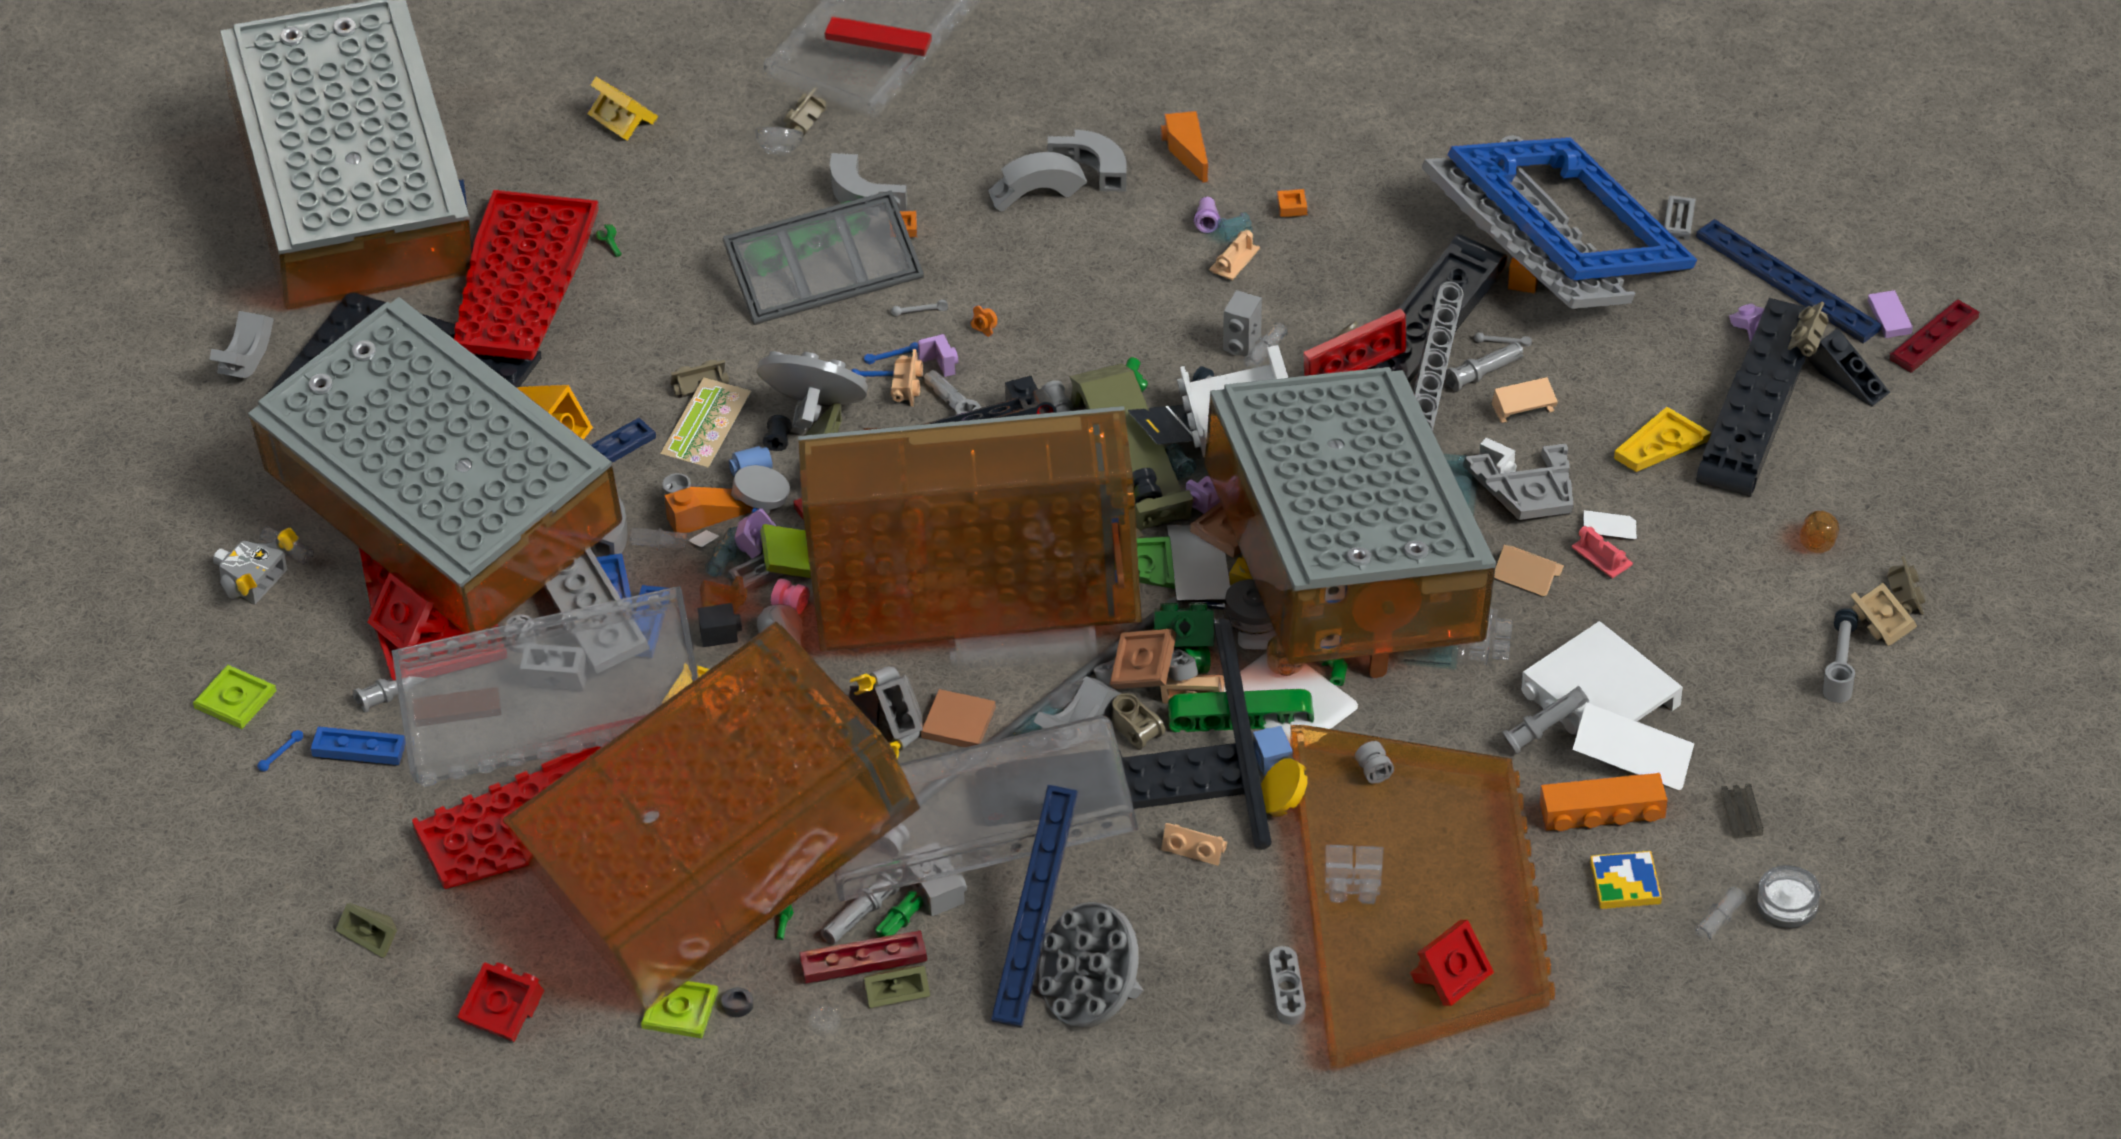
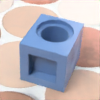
[1253,725,1293,776]

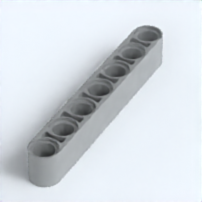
[1413,282,1463,431]

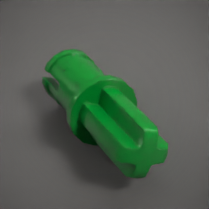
[875,891,924,938]

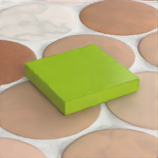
[760,524,816,579]
[193,665,277,729]
[641,976,718,1039]

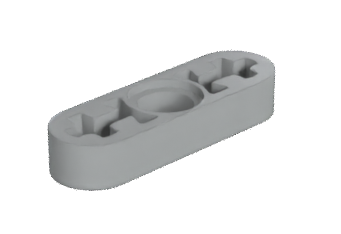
[1269,946,1306,1025]

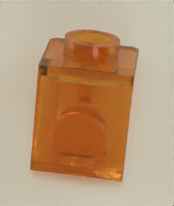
[700,576,747,614]

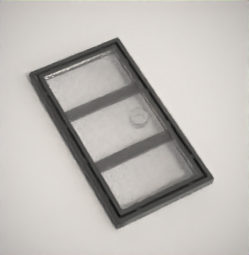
[722,190,924,325]

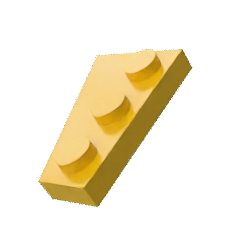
[1614,407,1712,472]

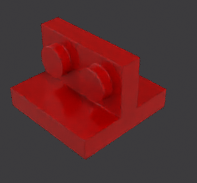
[367,572,446,653]
[1410,919,1494,1006]

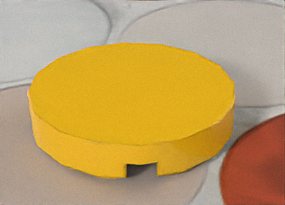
[1261,758,1307,817]

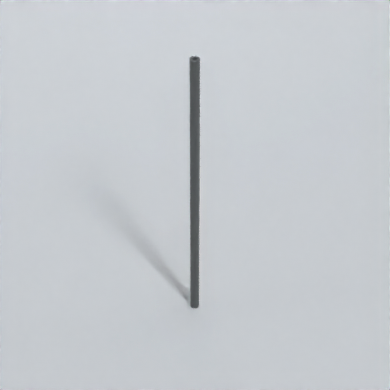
[906,596,1181,814]

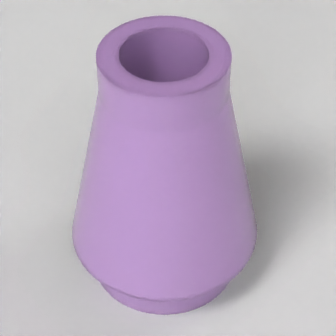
[1194,197,1221,233]

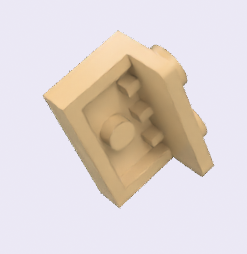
[1850,583,1917,646]

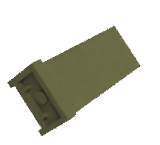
[1069,363,1193,532]

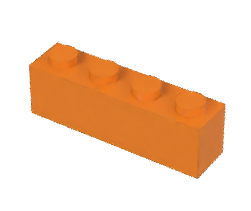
[1539,773,1667,831]

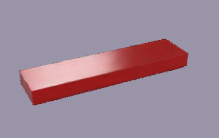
[824,16,932,57]

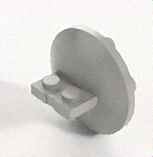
[757,351,868,434]
[1038,902,1143,1027]

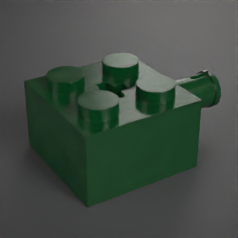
[1154,602,1214,646]

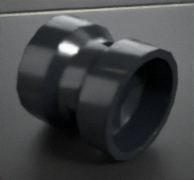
[1129,468,1163,504]

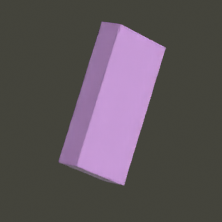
[1868,290,1913,338]

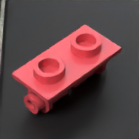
[1572,526,1633,579]

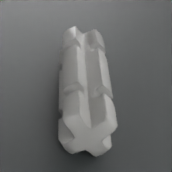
[924,370,966,410]

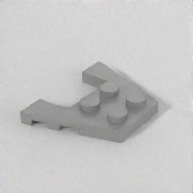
[1463,444,1573,520]

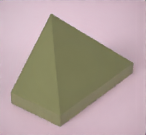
[805,403,842,436]
[335,903,397,958]
[863,965,930,1008]

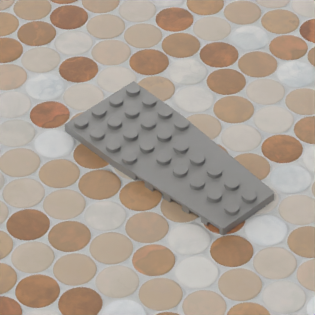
[1422,157,1635,309]

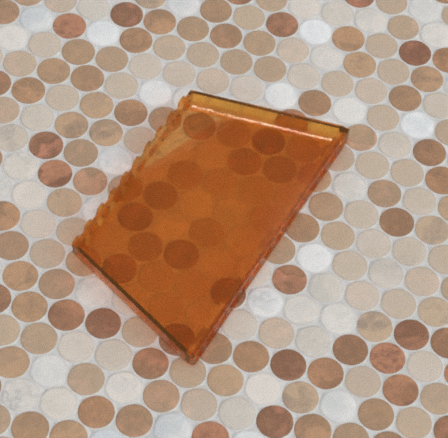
[1290,725,1555,1069]

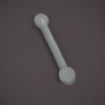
[891,300,948,316]
[1474,332,1532,347]

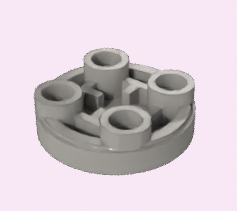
[731,465,790,514]

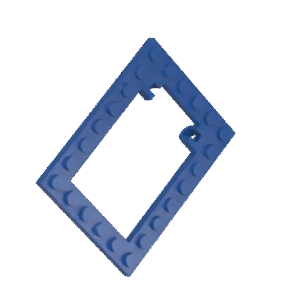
[1448,137,1697,281]

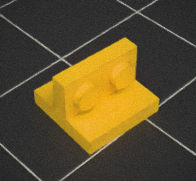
[588,77,658,140]

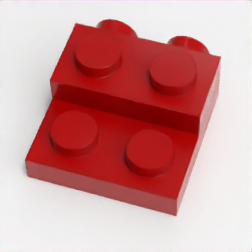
[457,962,545,1042]

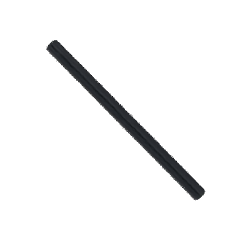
[1214,618,1272,850]

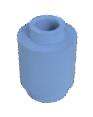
[729,446,773,476]

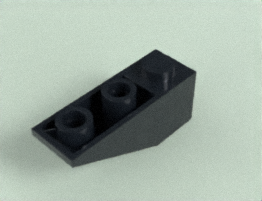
[1807,328,1891,407]

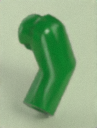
[1125,357,1148,392]
[1319,648,1348,686]

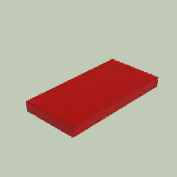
[1304,308,1406,376]

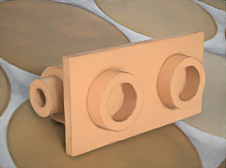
[1209,230,1260,281]
[890,349,923,407]
[1161,823,1227,866]

